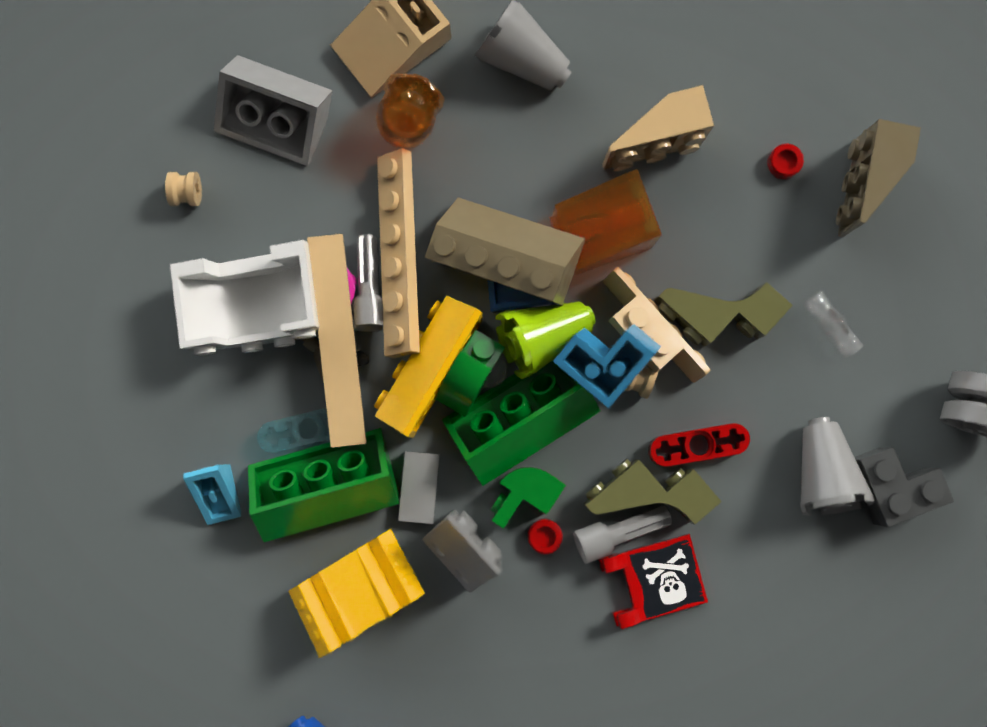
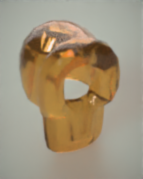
[376,73,445,149]

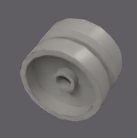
[940,371,987,437]

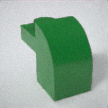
[435,330,505,417]
[490,467,566,529]

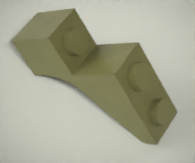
[654,282,793,347]
[583,459,722,525]

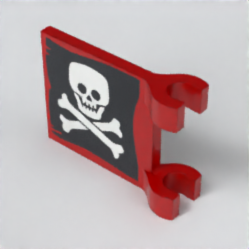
[598,534,708,629]

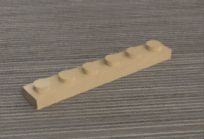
[377,148,420,358]

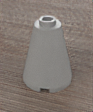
[475,0,571,90]
[800,417,874,516]

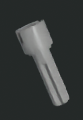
[351,234,383,332]
[573,506,672,564]

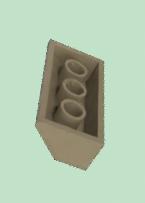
[425,197,586,305]

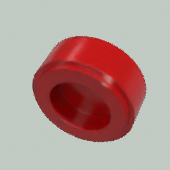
[767,143,804,180]
[527,519,563,554]

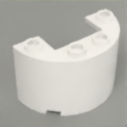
[170,240,319,356]

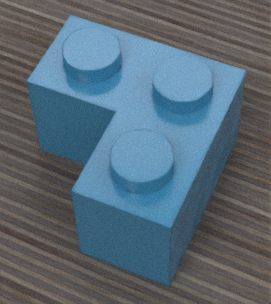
[553,324,661,408]

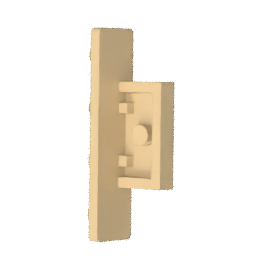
[603,267,711,383]

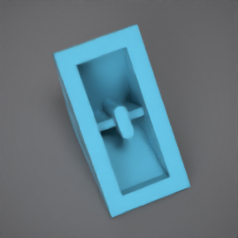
[183,464,241,525]

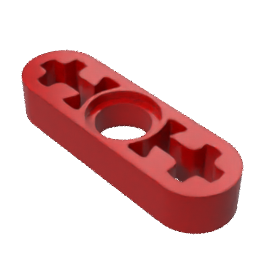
[648,423,750,467]

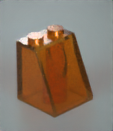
[549,169,662,275]

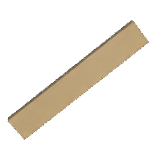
[307,234,367,448]

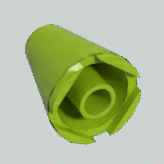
[495,301,596,379]

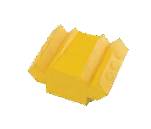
[288,529,425,658]

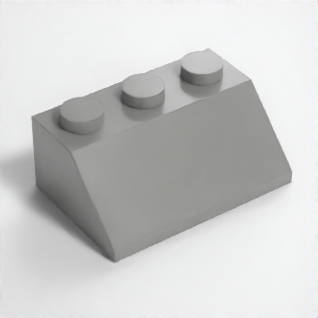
[214,55,332,166]

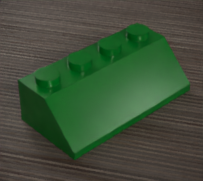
[442,359,601,486]
[248,428,400,542]

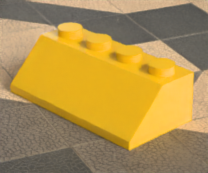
[374,295,483,438]

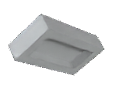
[398,451,440,524]

